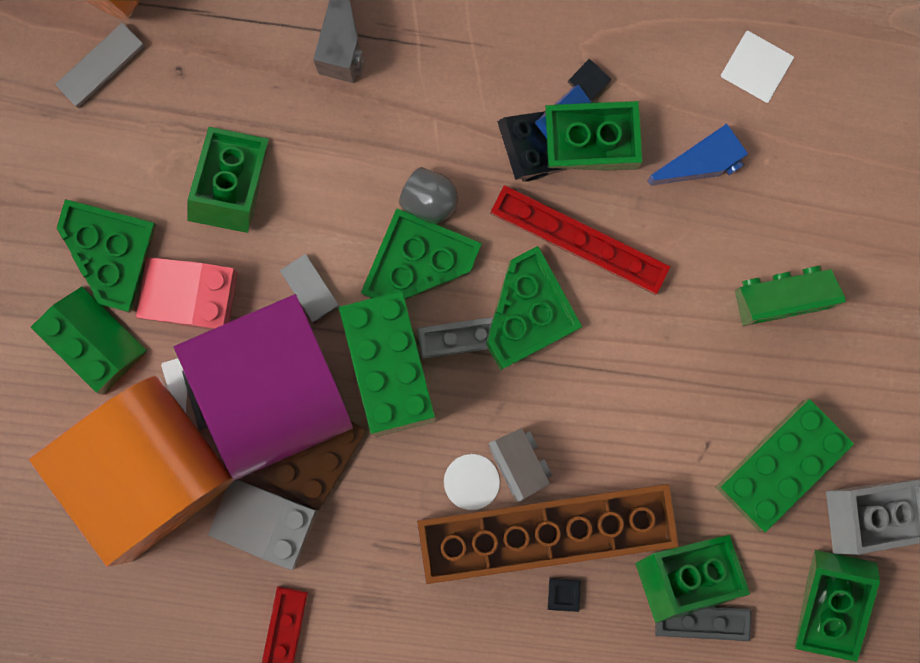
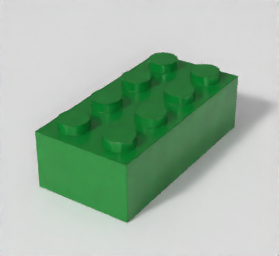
[715,399,854,533]

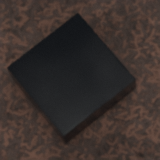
[568,59,611,101]
[547,578,581,612]

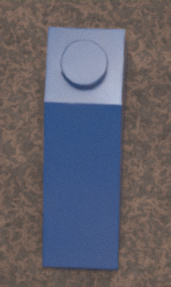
[647,124,748,186]

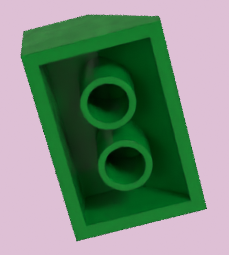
[735,266,846,327]
[30,286,147,395]

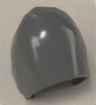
[399,167,458,224]

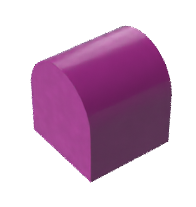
[173,294,353,481]

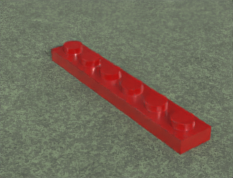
[490,185,671,295]

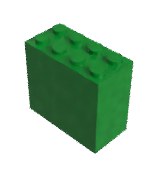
[339,291,437,437]

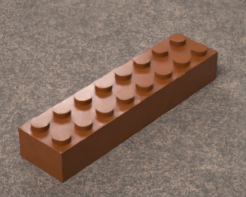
[417,484,679,584]

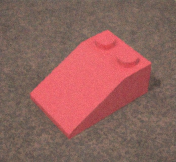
[136,257,238,330]

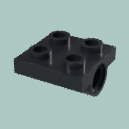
[497,111,567,182]

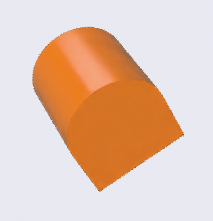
[28,376,234,567]

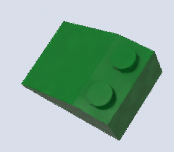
[545,101,642,171]
[187,127,269,233]
[635,535,750,624]
[795,550,880,662]

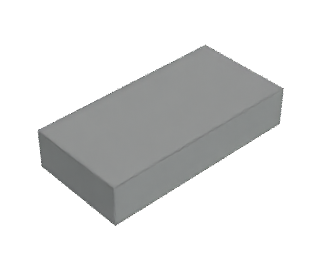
[280,254,340,323]

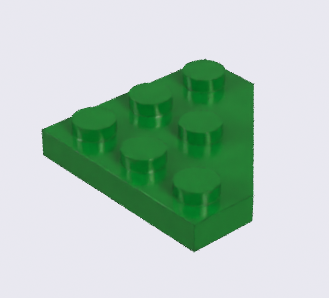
[56,199,156,313]
[361,208,482,300]
[486,246,582,371]

